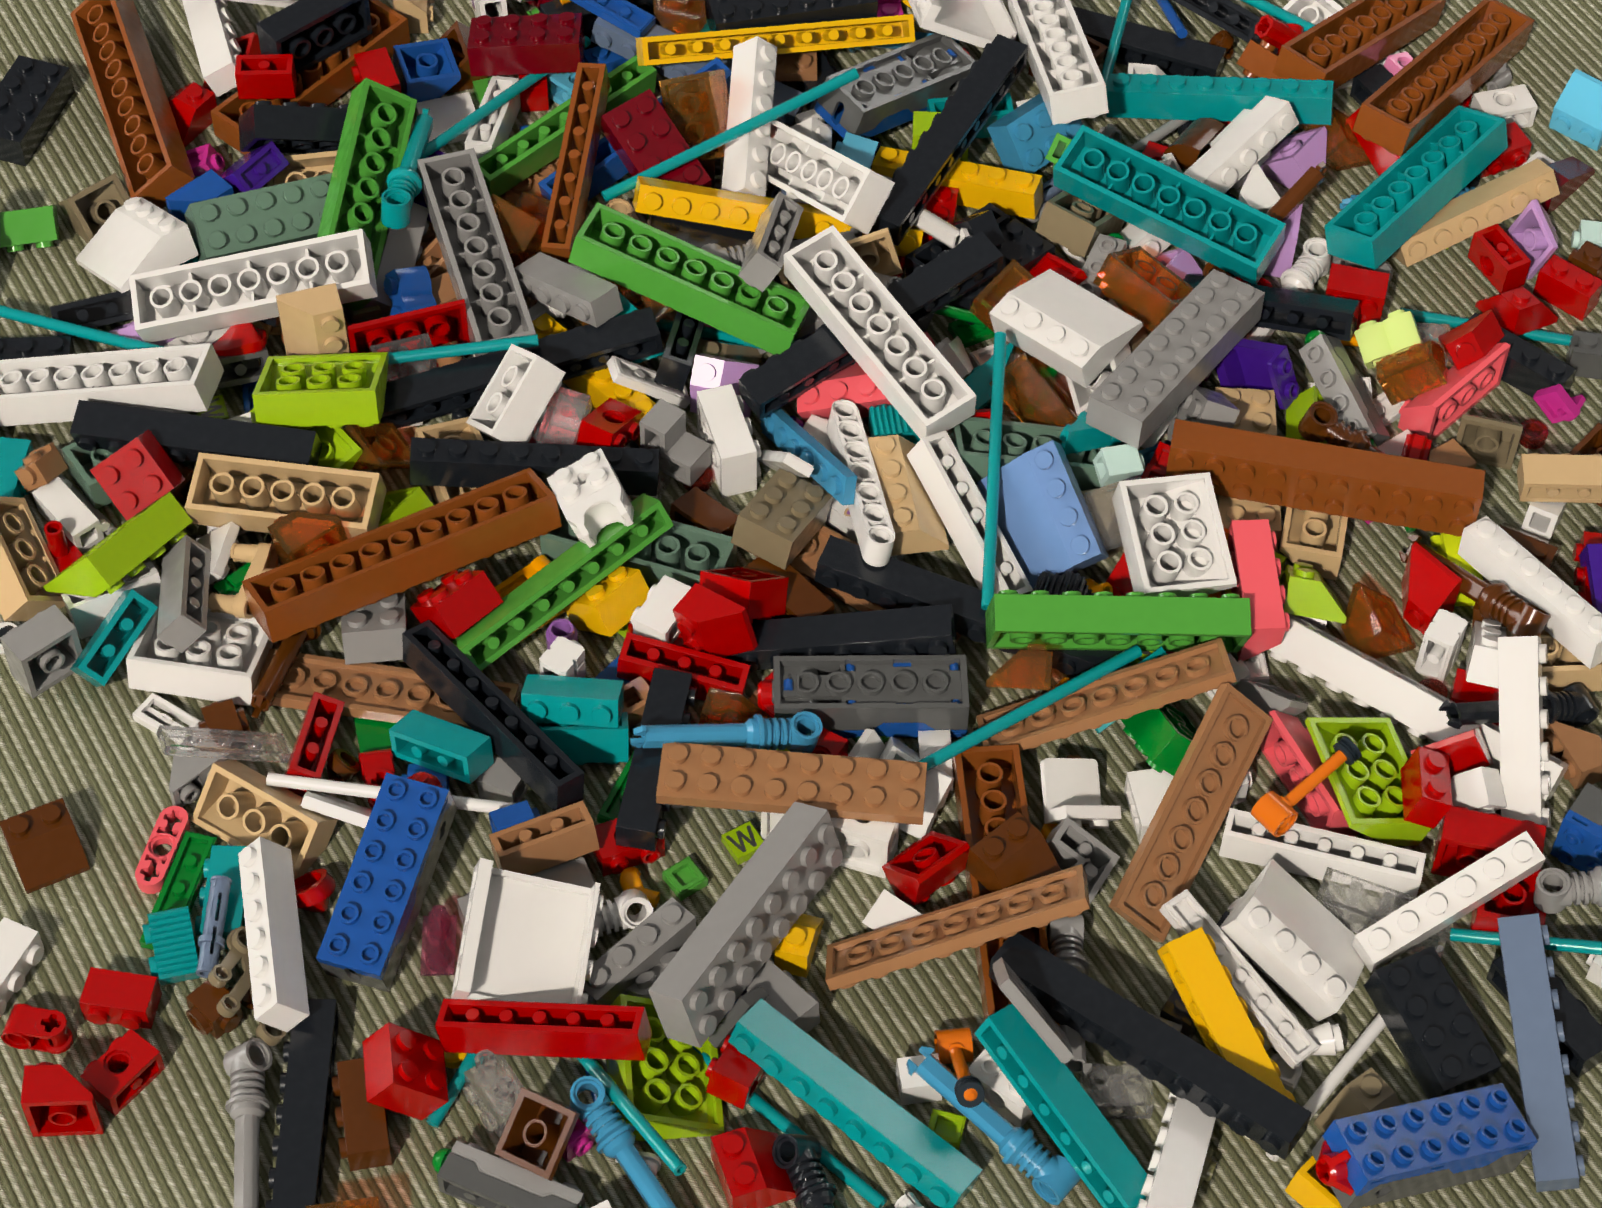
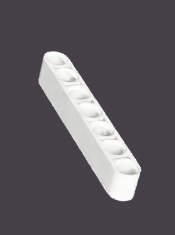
[827,399,895,567]

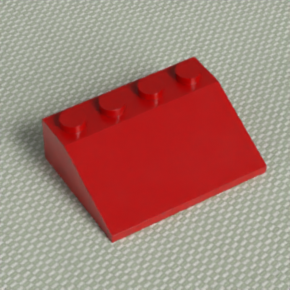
[346,299,470,378]

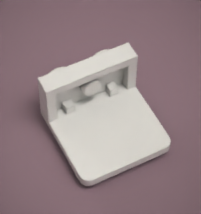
[1040,758,1122,829]

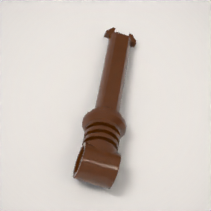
[1203,161,1327,278]
[1298,401,1385,454]
[1399,534,1551,637]
[251,623,322,719]

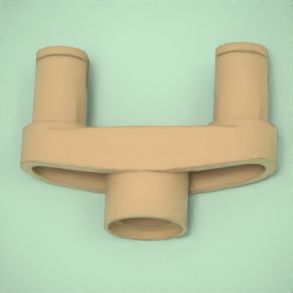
[208,542,278,619]

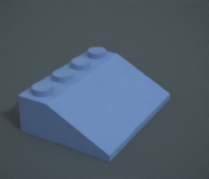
[977,440,1109,589]

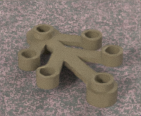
[208,926,287,1047]

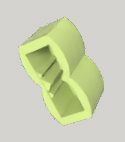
[1354,309,1425,369]

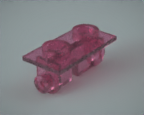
[420,905,457,976]

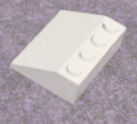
[76,197,199,293]
[989,269,1143,388]
[1112,472,1237,597]
[126,599,273,707]
[1220,859,1365,1022]

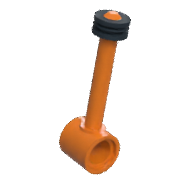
[1251,737,1362,838]
[934,1027,985,1108]

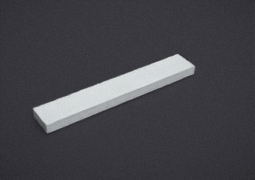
[1159,889,1320,1069]

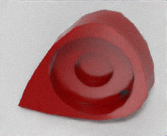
[212,322,267,356]
[294,868,336,912]

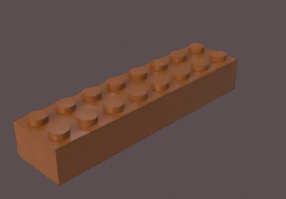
[210,0,410,155]
[1273,0,1446,90]

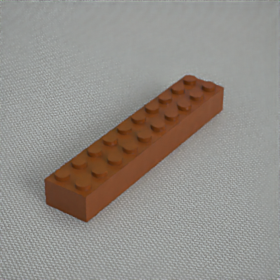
[70,0,195,209]
[1352,0,1535,157]
[1165,419,1486,536]
[242,467,562,643]
[952,744,1059,1025]

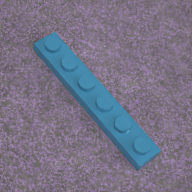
[761,408,857,506]

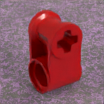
[358,748,395,809]
[1,1004,74,1054]

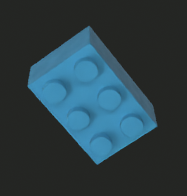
[987,93,1082,174]

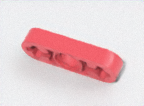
[135,806,190,894]

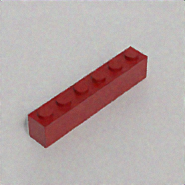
[435,999,652,1061]

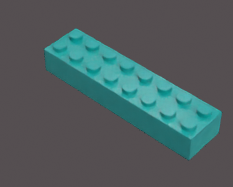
[1324,105,1508,270]
[1053,124,1286,285]

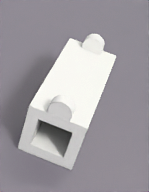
[32,476,110,553]

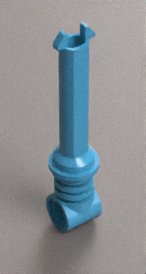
[630,711,823,753]
[906,1046,1081,1206]
[570,1076,676,1208]

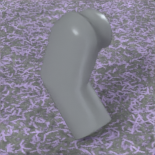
[1487,62,1512,91]

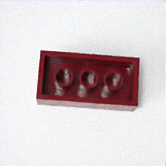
[467,12,585,77]
[601,89,712,188]

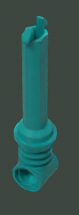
[381,108,433,229]

